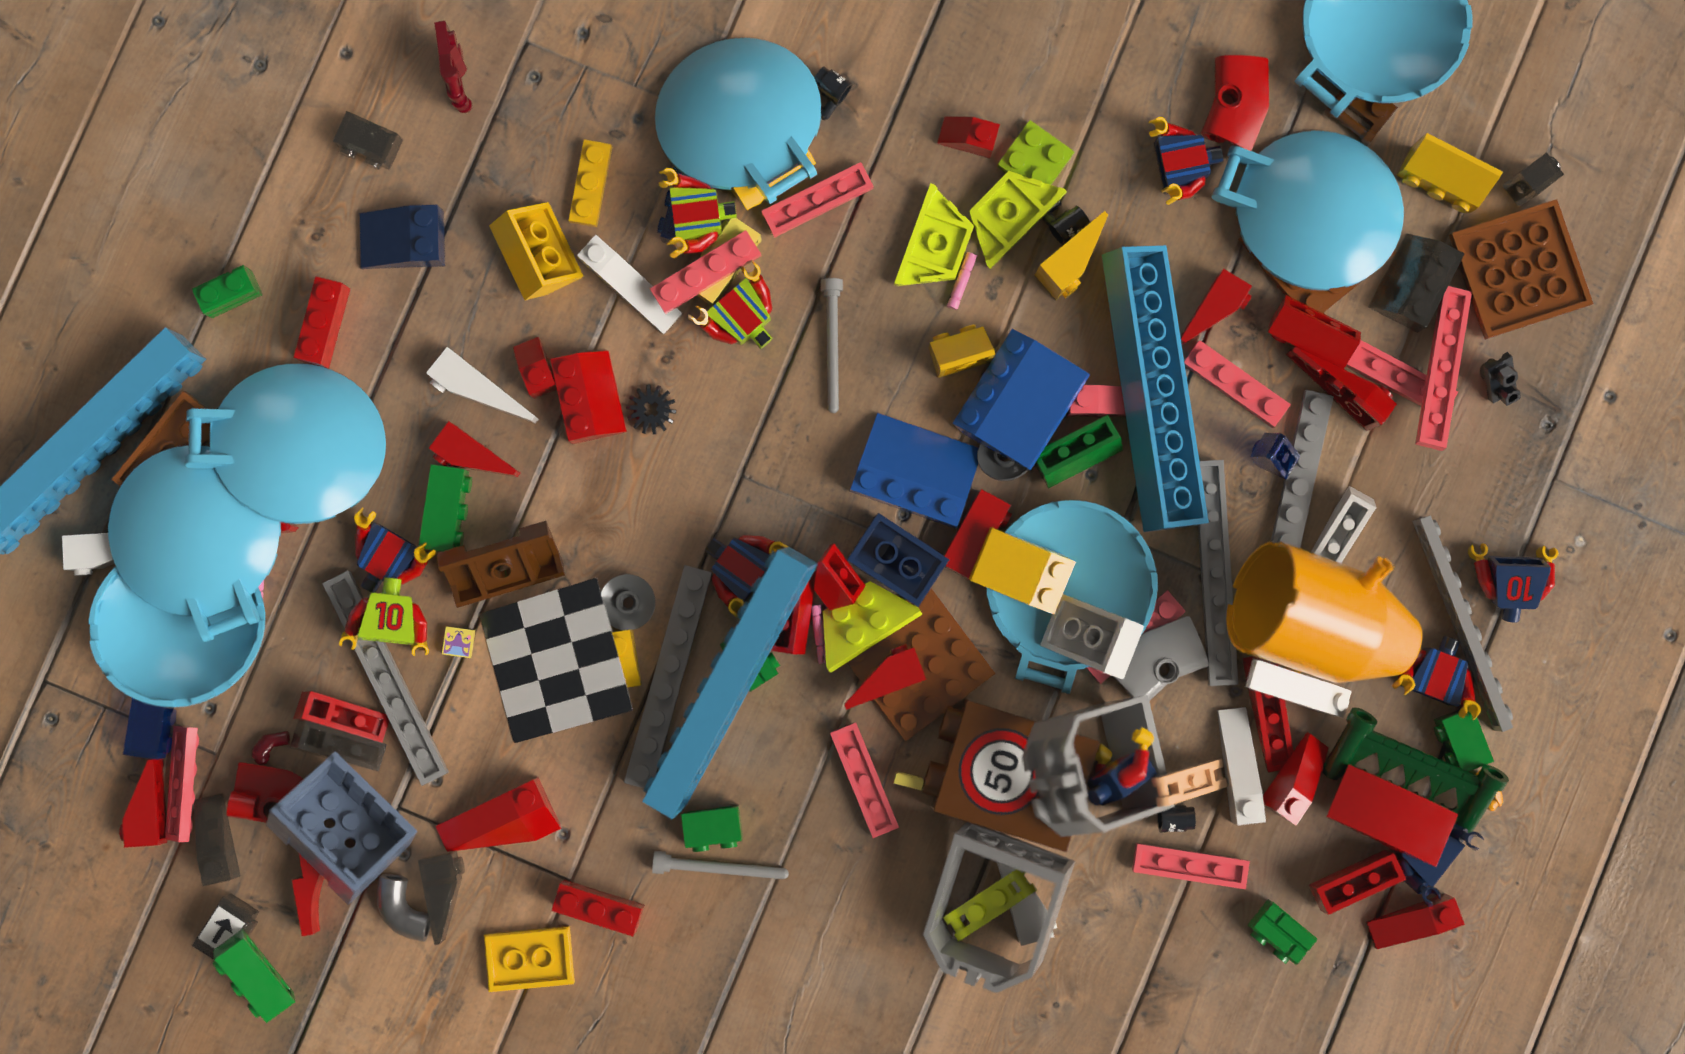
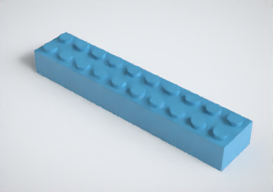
[1102,245,1209,532]
[0,327,206,555]
[642,547,818,819]

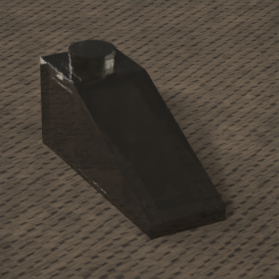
[289,720,387,772]
[194,793,241,886]
[418,851,465,945]

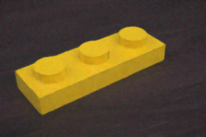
[568,139,612,227]

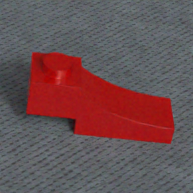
[292,854,324,937]

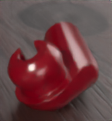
[251,731,290,765]

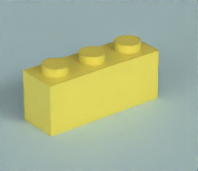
[696,218,762,306]

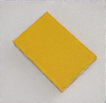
[484,926,575,992]

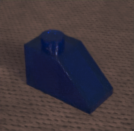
[1250,433,1301,480]

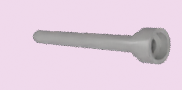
[821,278,843,413]
[652,851,789,879]

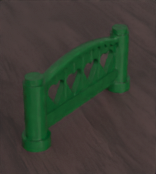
[1323,708,1509,833]

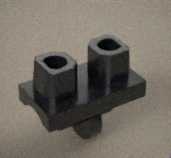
[1480,352,1521,406]

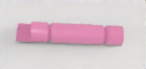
[947,252,977,310]
[811,605,826,664]

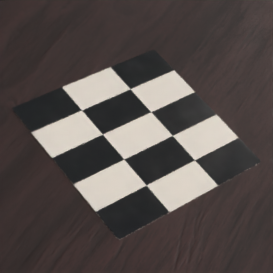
[480,578,633,743]

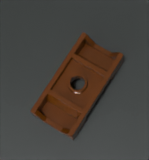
[437,521,565,608]

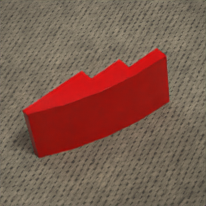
[1326,765,1458,867]

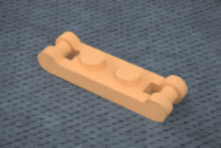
[1151,758,1228,807]

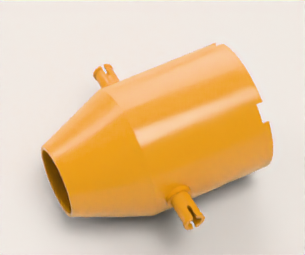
[1226,541,1422,683]

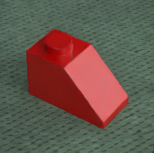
[937,116,1000,159]
[513,337,557,399]
[814,543,866,610]

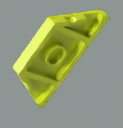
[969,171,1067,269]
[894,183,974,286]
[823,581,922,673]

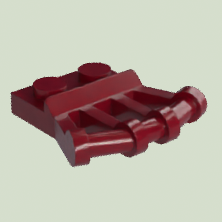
[434,21,473,113]

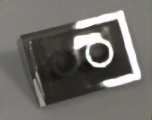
[1368,233,1465,333]

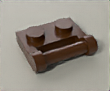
[1323,91,1398,147]

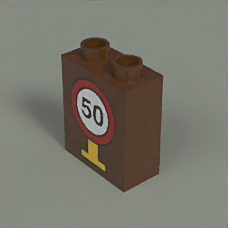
[921,699,1100,852]

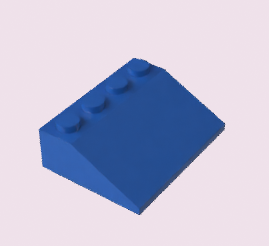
[953,329,1090,470]
[850,413,978,528]

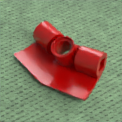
[1201,55,1269,151]
[226,762,304,823]

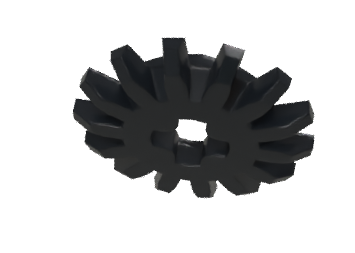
[626,385,677,435]

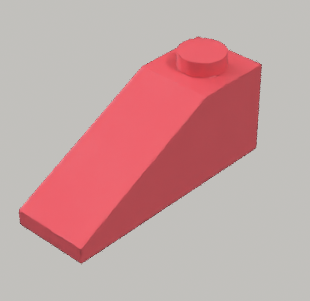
[1067,385,1126,417]

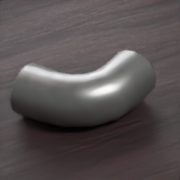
[377,874,432,942]

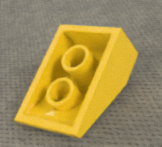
[1035,211,1108,300]
[969,527,1076,614]

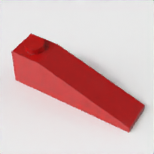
[1242,656,1293,773]

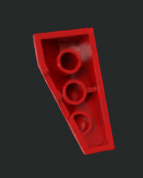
[1286,347,1397,431]
[435,777,562,852]

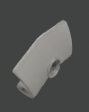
[1114,616,1209,701]

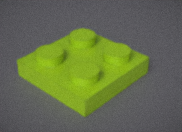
[997,120,1075,185]

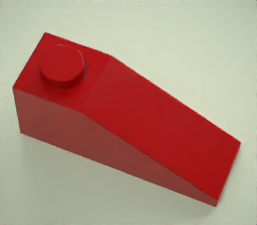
[1180,269,1252,345]
[429,421,521,477]
[844,644,926,710]
[293,691,389,743]
[1263,732,1329,826]
[119,758,167,848]
[1366,894,1465,949]

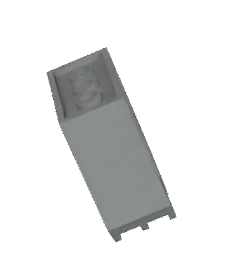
[1022,695,1175,837]
[923,822,1075,993]

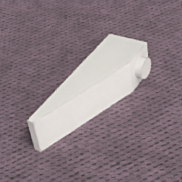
[577,235,682,334]
[426,347,539,424]
[1311,486,1376,563]
[62,533,115,576]
[1245,659,1351,718]
[1217,707,1266,825]
[997,862,1057,946]

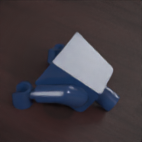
[1394,823,1484,907]

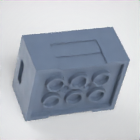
[266,752,418,905]

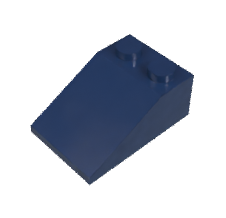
[360,205,445,269]
[847,513,949,607]

